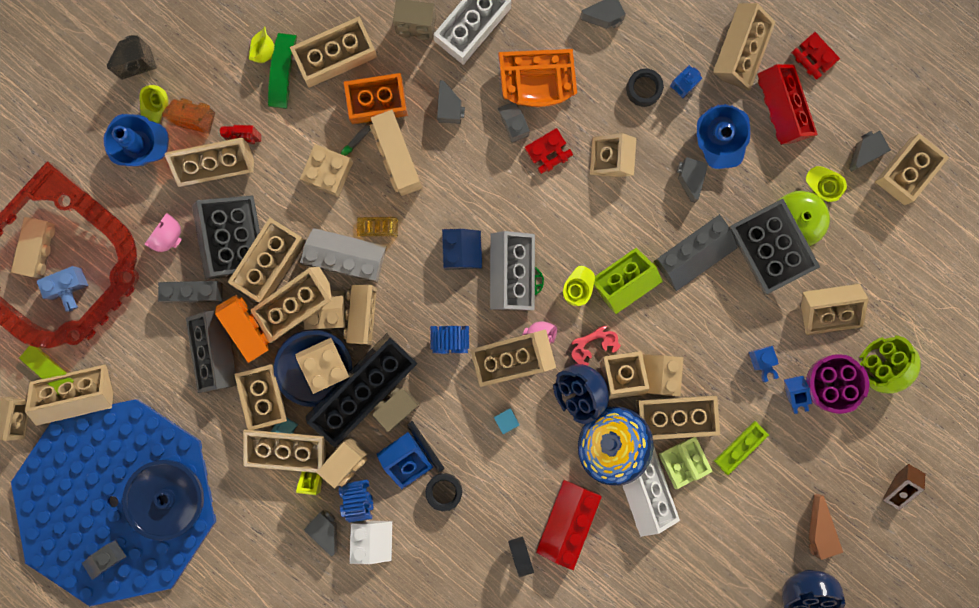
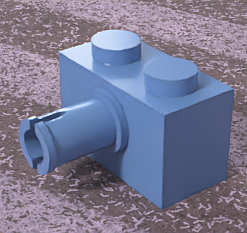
[37,266,88,312]

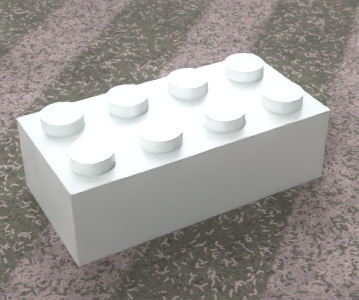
[433,0,511,65]

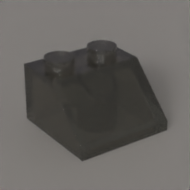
[107,35,157,80]

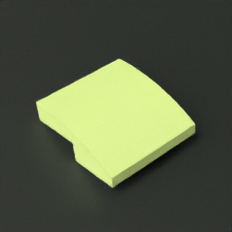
[658,437,713,489]

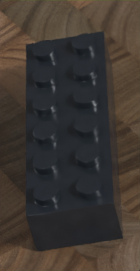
[305,333,418,448]

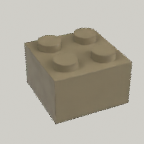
[393,0,436,40]
[372,387,420,432]

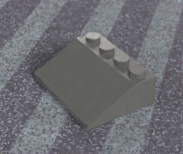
[192,195,260,280]
[729,199,820,295]

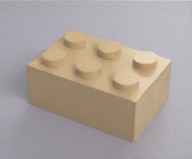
[875,133,949,206]
[316,438,369,489]

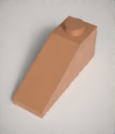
[808,494,843,560]

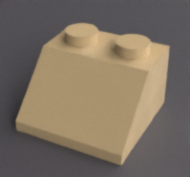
[590,133,636,177]
[304,290,346,330]
[642,354,684,396]
[0,397,29,441]

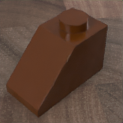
[883,464,926,510]

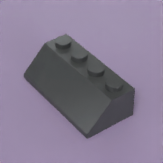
[654,214,738,291]
[186,311,237,393]

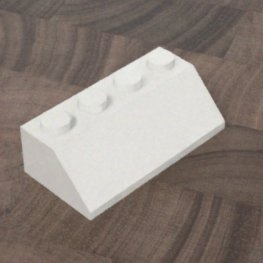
[623,448,680,537]

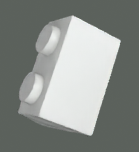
[350,521,393,564]

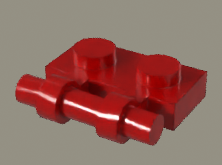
[791,32,840,80]
[220,125,262,145]
[524,128,573,174]

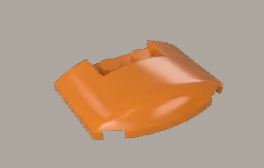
[498,49,577,107]

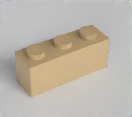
[11,217,55,279]

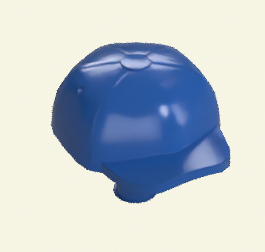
[697,104,750,169]
[103,114,169,167]

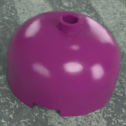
[806,354,869,414]

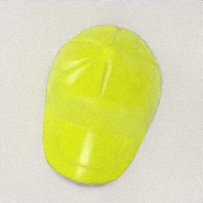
[249,26,275,63]
[139,85,169,124]
[806,166,847,202]
[563,266,595,306]

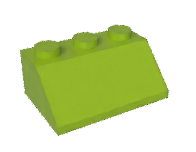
[594,248,663,314]

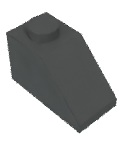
[580,0,626,29]
[437,80,465,124]
[498,102,530,143]
[849,131,891,172]
[677,157,708,203]
[304,510,337,557]
[82,541,127,580]

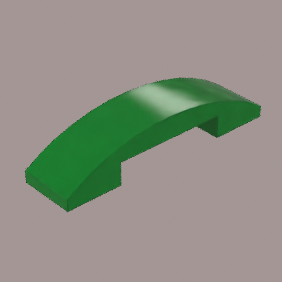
[268,33,297,109]

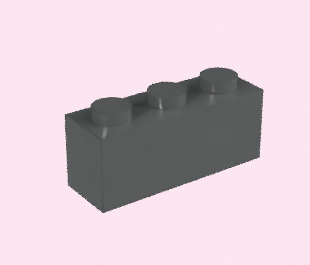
[158,281,223,303]

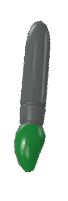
[341,122,373,156]

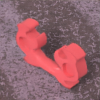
[571,326,621,366]

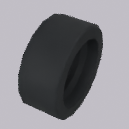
[626,68,664,107]
[425,473,463,512]
[508,536,534,577]

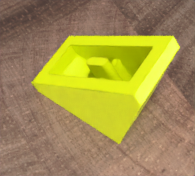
[296,471,322,495]

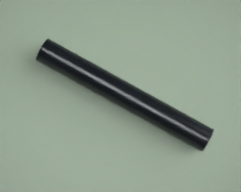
[406,421,445,472]

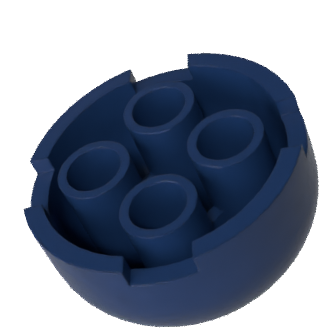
[553,364,609,424]
[782,570,846,608]

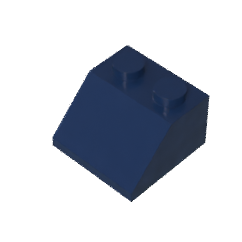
[442,229,482,270]

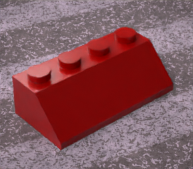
[757,64,818,145]
[536,480,602,571]

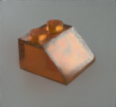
[162,98,215,134]

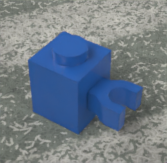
[670,65,702,98]
[749,346,779,382]
[784,376,812,414]

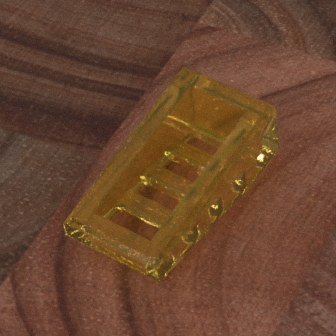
[357,217,398,237]

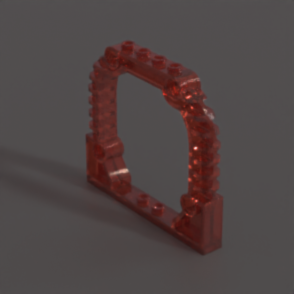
[0,161,139,348]

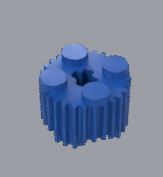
[430,326,469,354]
[339,480,374,523]

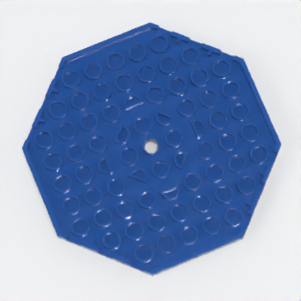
[11,399,216,607]

